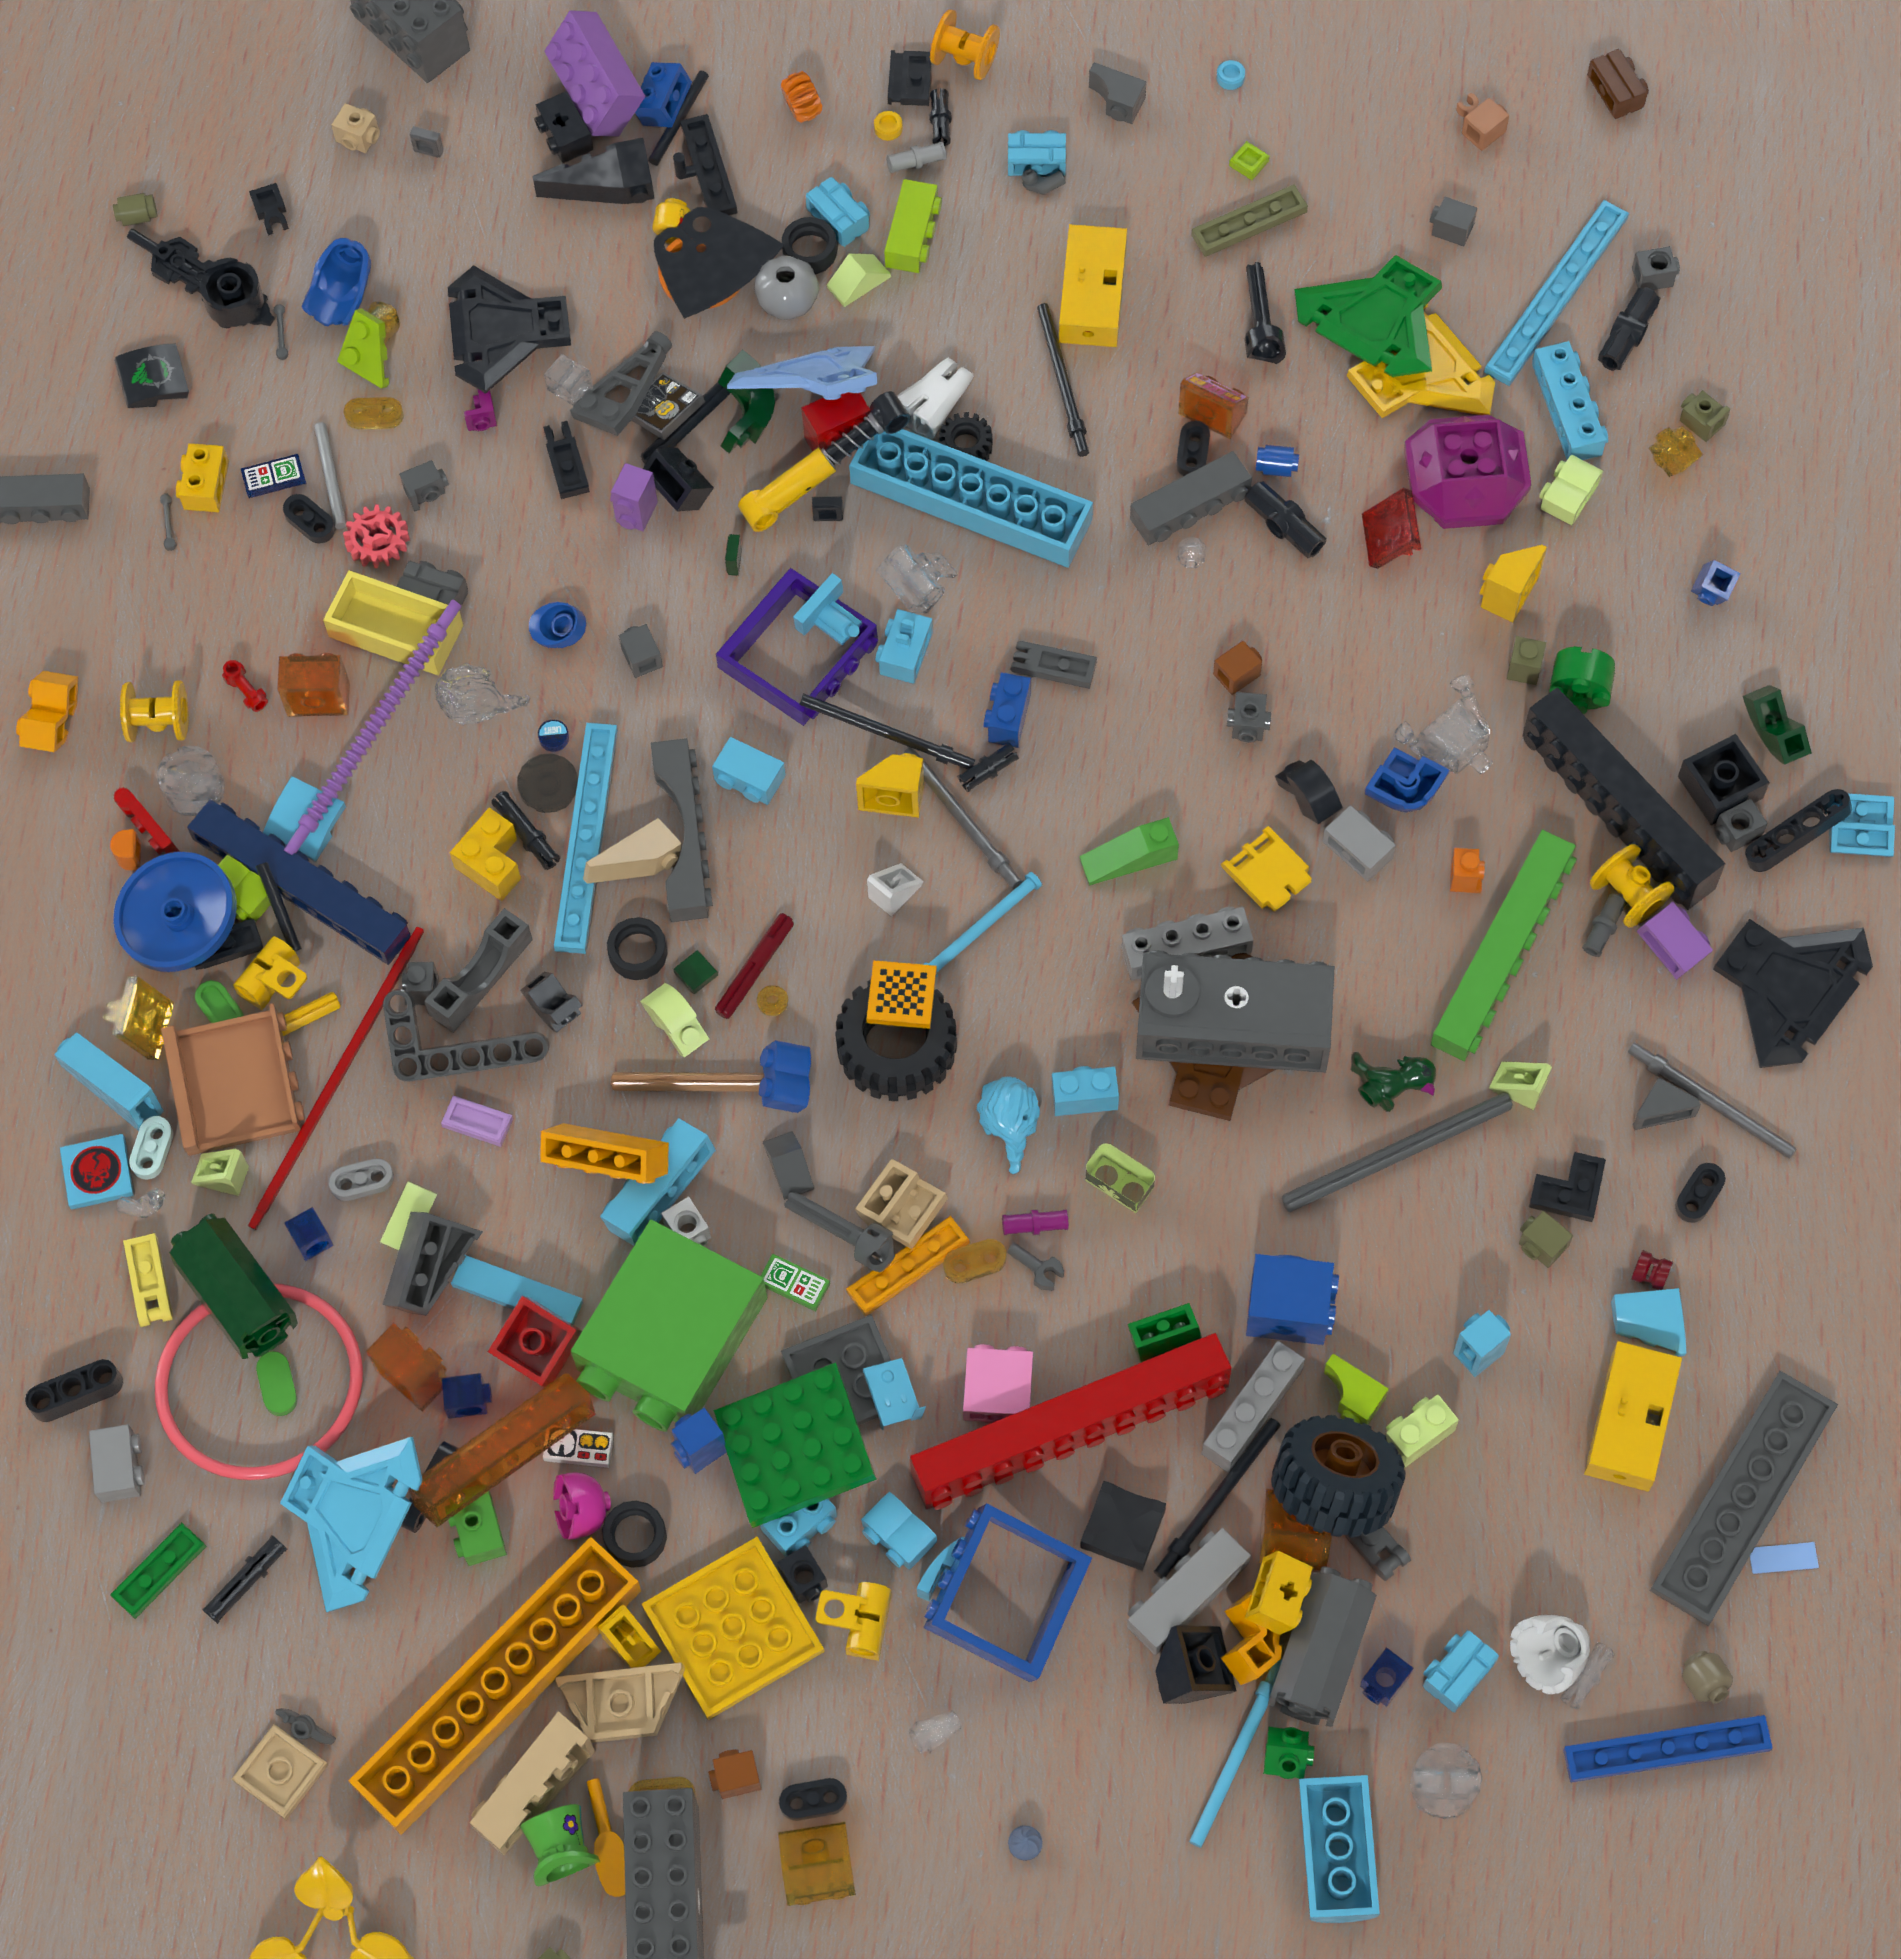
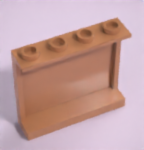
[161,1003,305,1156]

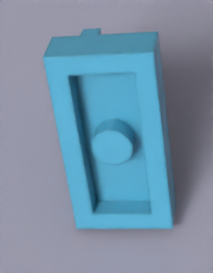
[793,573,862,646]

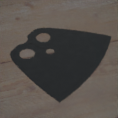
[653,207,784,319]

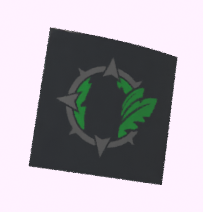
[114,343,189,408]

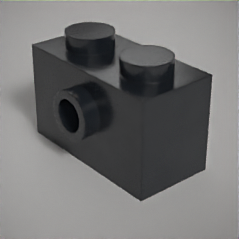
[643,448,714,512]

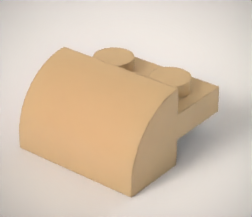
[855,1159,948,1249]

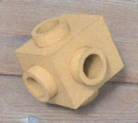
[331,103,380,153]

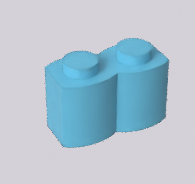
[861,1492,937,1570]

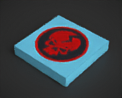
[60,1134,134,1210]

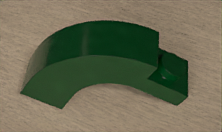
[718,349,775,454]

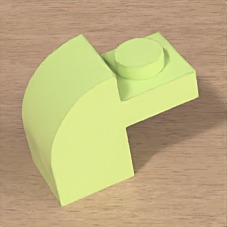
[640,983,709,1057]

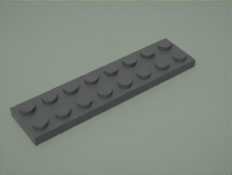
[1650,1371,1838,1626]

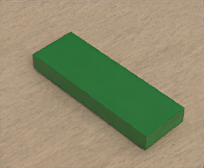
[110,1522,207,1619]

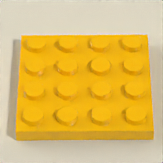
[641,1537,825,1720]

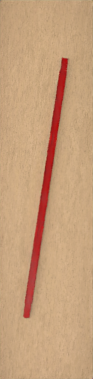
[248,927,424,1230]

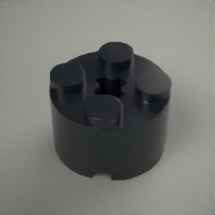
[199,258,264,329]

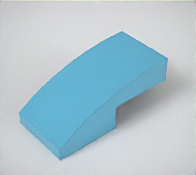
[916,1536,965,1602]

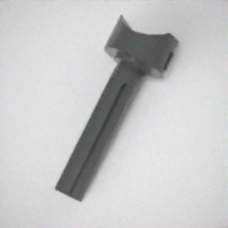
[784,1192,895,1272]

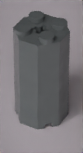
[1268,1567,1377,1727]

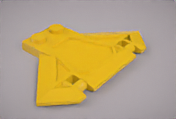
[1347,304,1495,418]

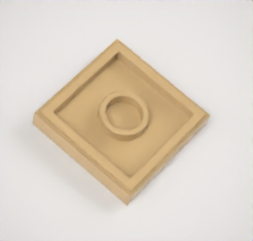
[232,1724,328,1820]

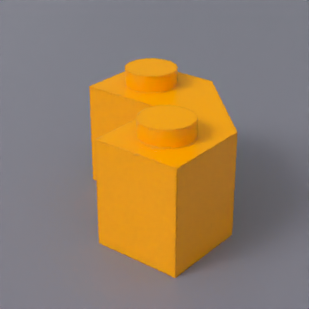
[16,670,78,752]
[1221,1590,1282,1685]

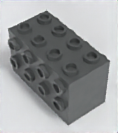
[350,0,470,83]

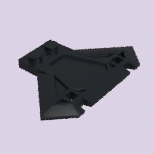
[447,265,571,393]
[1713,919,1873,1068]

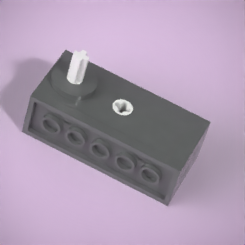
[1136,950,1335,1073]

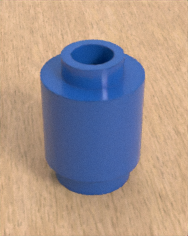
[1255,445,1299,477]

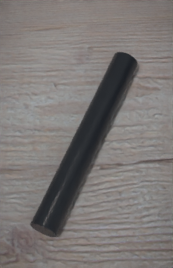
[256,862,302,951]

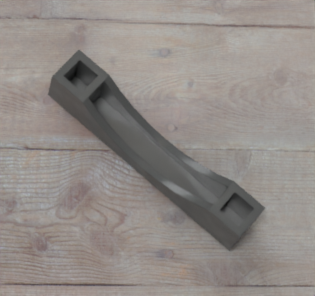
[651,738,713,922]

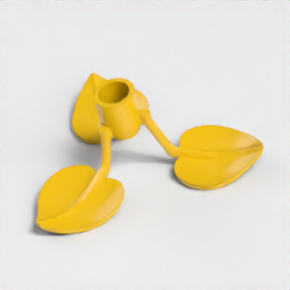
[249,1856,415,1959]

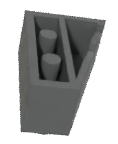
[383,1212,483,1316]

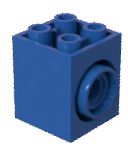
[1246,1254,1339,1345]

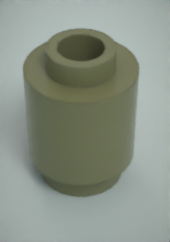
[113,193,158,226]

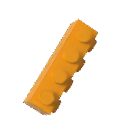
[540,1123,669,1184]

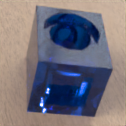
[284,1207,334,1262]
[442,1373,492,1419]
[1360,1647,1414,1707]

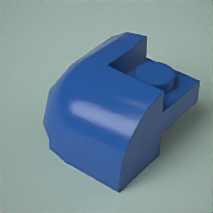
[1365,747,1450,813]

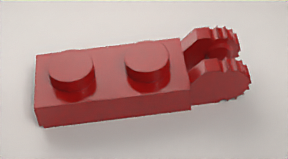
[113,787,180,855]

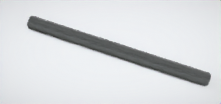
[1282,1092,1513,1212]

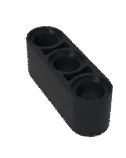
[25,1359,123,1422]

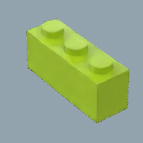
[884,179,942,273]

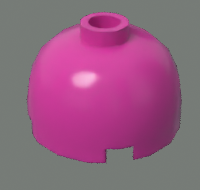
[553,1472,611,1540]

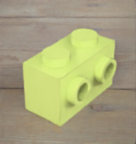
[1385,1395,1459,1468]

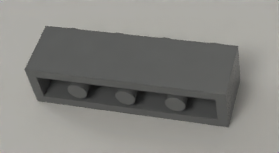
[1130,451,1252,546]
[0,473,90,524]

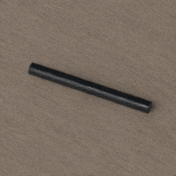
[648,71,709,166]

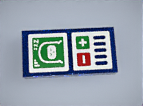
[241,454,306,498]

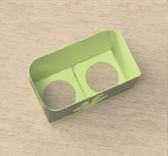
[1085,1143,1155,1213]

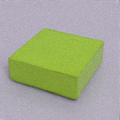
[1229,141,1270,180]

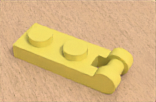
[123,1233,173,1327]

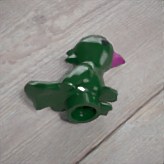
[1350,1052,1436,1112]

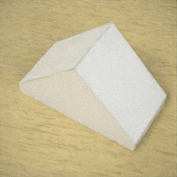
[867,863,924,917]

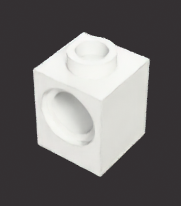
[661,1197,711,1246]

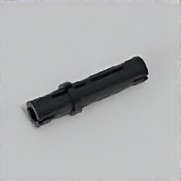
[491,791,560,870]
[202,1535,288,1624]

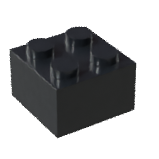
[1678,733,1770,825]

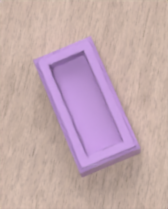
[441,1096,513,1147]

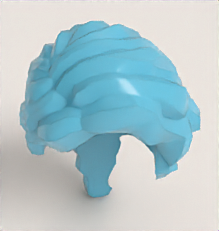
[976,1077,1040,1174]

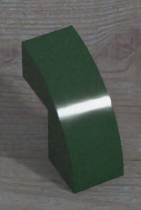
[1743,685,1812,765]

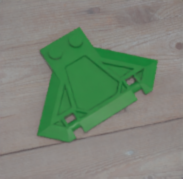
[1294,255,1442,377]

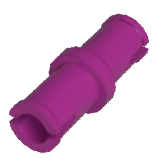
[1002,1209,1069,1235]

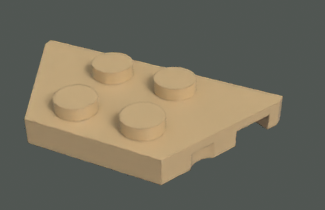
[556,1662,685,1743]

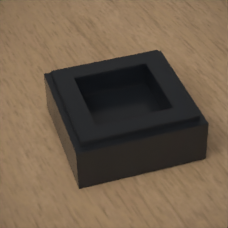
[812,496,843,521]

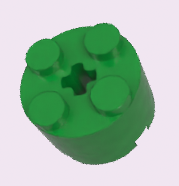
[1549,646,1615,714]

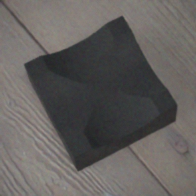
[1080,1481,1166,1571]

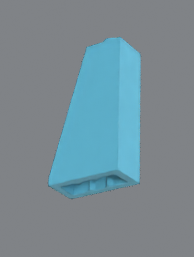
[54,1032,164,1131]

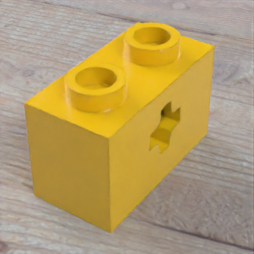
[1244,1551,1313,1635]

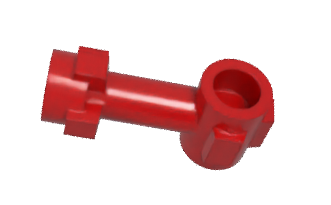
[222,660,268,712]

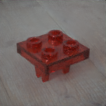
[1362,488,1422,569]

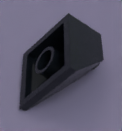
[1155,1625,1237,1704]

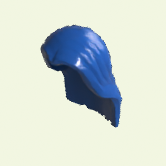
[302,238,371,326]

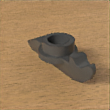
[275,1708,336,1745]

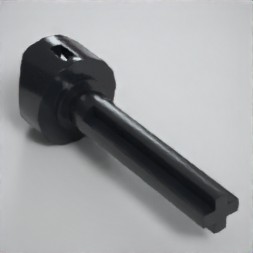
[1244,262,1286,364]

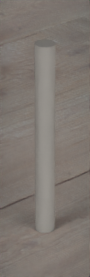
[314,422,346,529]

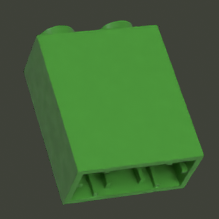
[571,1219,767,1432]

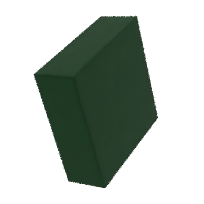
[673,950,718,994]

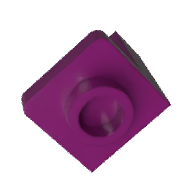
[464,389,497,431]

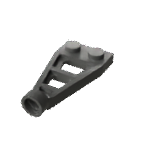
[570,331,672,436]

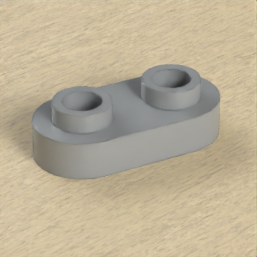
[329,1159,394,1201]

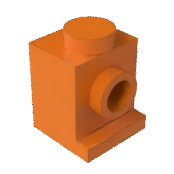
[1450,848,1485,893]

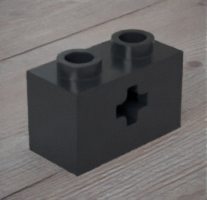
[534,91,594,163]

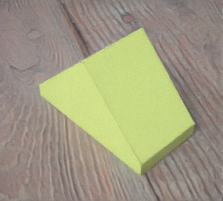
[827,253,891,307]
[1489,1062,1552,1110]
[191,1149,249,1196]

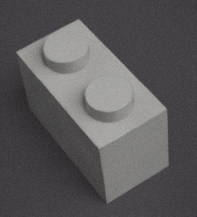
[1323,805,1396,882]
[89,1424,145,1503]

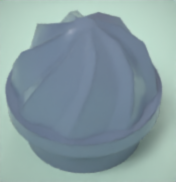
[1008,1825,1042,1861]

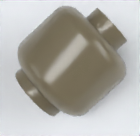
[1682,1651,1733,1704]

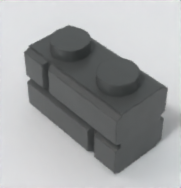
[396,561,468,611]

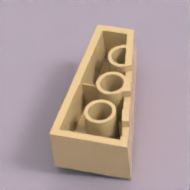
[470,1711,595,1856]

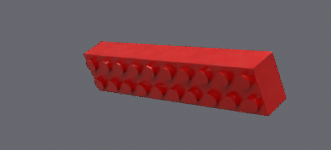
[910,1333,1232,1510]

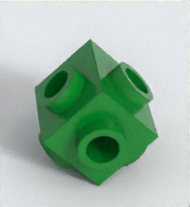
[1263,1726,1315,1779]

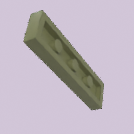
[1191,184,1308,257]

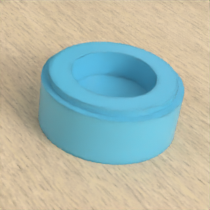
[1216,60,1245,90]

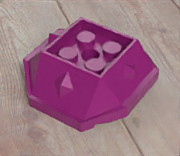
[1404,415,1531,529]

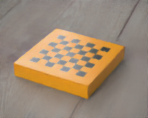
[866,960,937,1029]

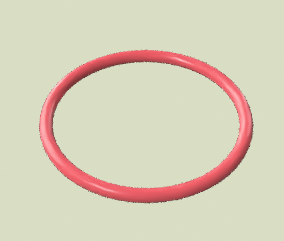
[155,1283,363,1480]

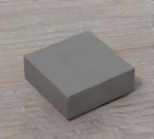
[410,126,444,158]

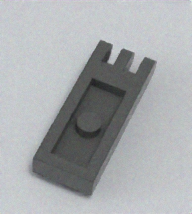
[1010,641,1097,689]

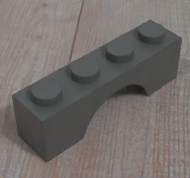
[424,908,533,1033]

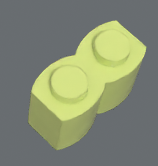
[1539,455,1603,525]

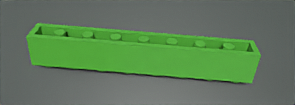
[1431,829,1577,1062]

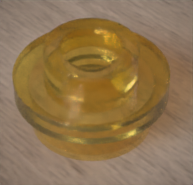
[757,985,788,1016]

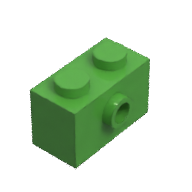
[445,1484,507,1566]

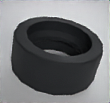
[782,217,837,275]
[607,917,668,980]
[602,1500,667,1568]

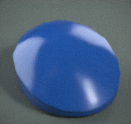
[529,602,586,648]

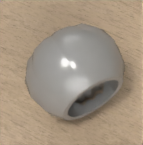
[754,255,819,320]

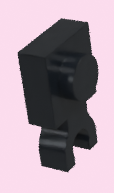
[249,183,289,235]

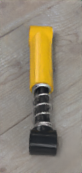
[738,391,911,532]

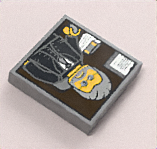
[631,372,705,440]

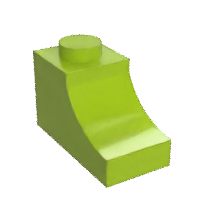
[1324,1354,1389,1425]

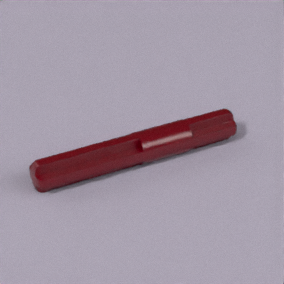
[715,913,794,1019]

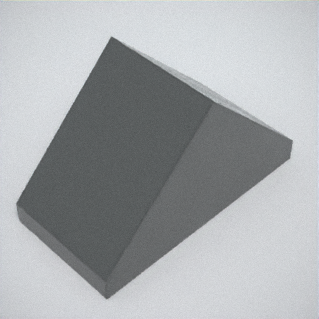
[1633,1078,1701,1130]
[763,1131,814,1200]

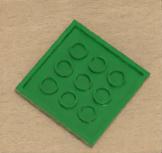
[713,1362,877,1528]

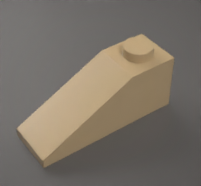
[583,818,682,884]

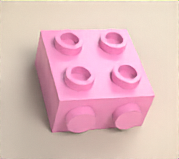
[963,1344,1033,1422]

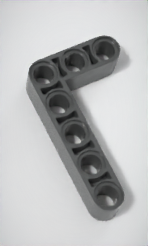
[383,989,549,1082]

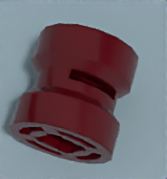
[1631,1250,1673,1290]

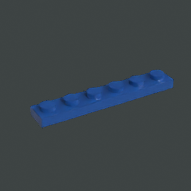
[1563,1715,1773,1783]

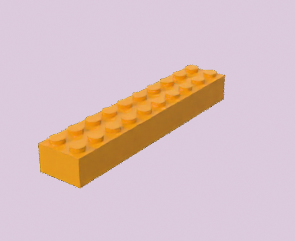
[348,1537,641,1835]

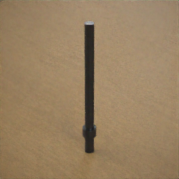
[1037,303,1089,457]
[799,693,975,770]
[1154,1418,1281,1579]

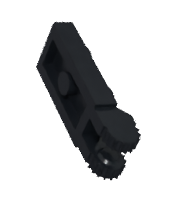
[543,421,590,499]

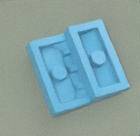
[263,776,346,862]
[1829,793,1895,857]

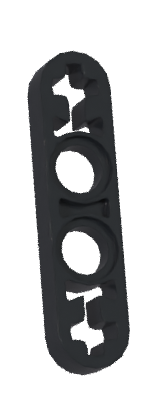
[1745,789,1852,872]

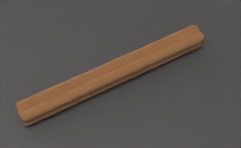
[611,1072,764,1092]

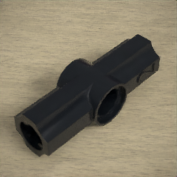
[1598,287,1661,371]
[1245,481,1327,558]

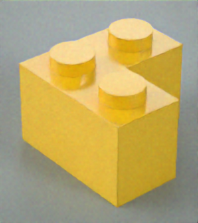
[449,807,521,901]

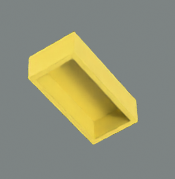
[323,570,463,676]

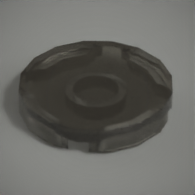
[517,753,578,813]

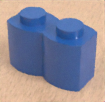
[759,1040,811,1113]

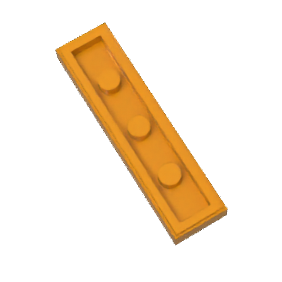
[846,1215,970,1317]

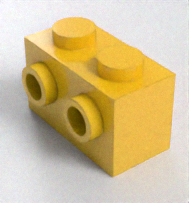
[176,443,229,512]

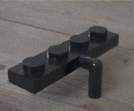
[673,114,738,215]

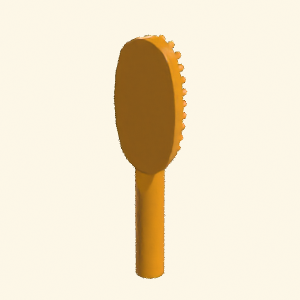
[586,1778,625,1897]

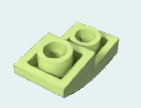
[380,1181,437,1250]

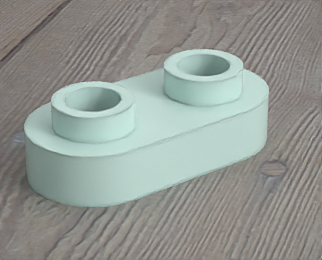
[129,1116,173,1180]

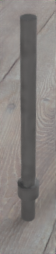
[904,747,1022,889]
[1627,1042,1797,1159]

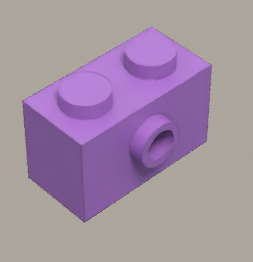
[610,463,658,531]
[1637,902,1713,980]

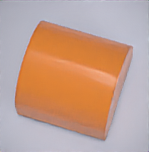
[110,829,141,871]

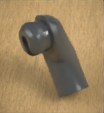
[1022,169,1066,195]

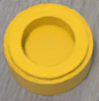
[874,111,903,141]

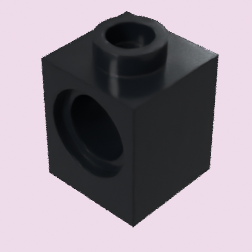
[777,1545,828,1604]

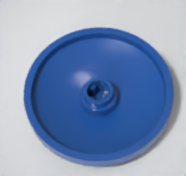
[114,852,237,972]

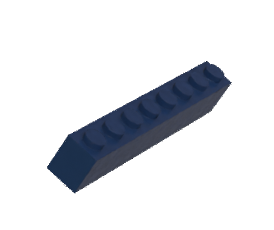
[187,799,411,965]

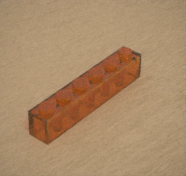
[409,1372,596,1528]

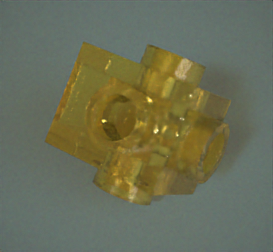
[1649,426,1703,477]

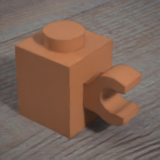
[1456,93,1509,151]

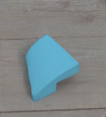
[1611,1288,1687,1356]

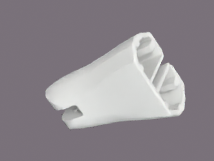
[897,357,974,439]

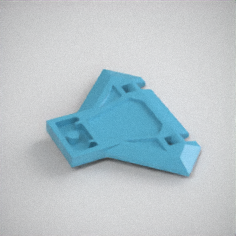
[280,1437,423,1612]

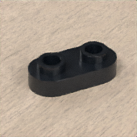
[1176,421,1210,476]
[283,494,335,544]
[1675,1163,1726,1223]
[779,1778,847,1821]

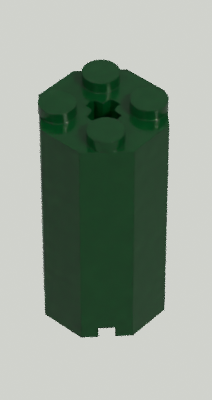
[169,1213,298,1359]

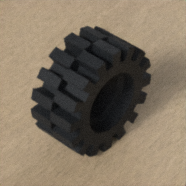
[939,412,993,461]

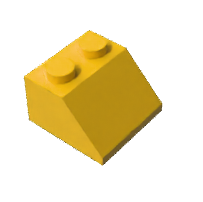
[1479,544,1547,623]
[856,753,924,818]

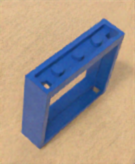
[924,1503,1092,1682]

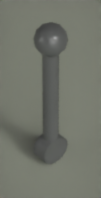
[274,304,289,360]
[160,494,176,551]

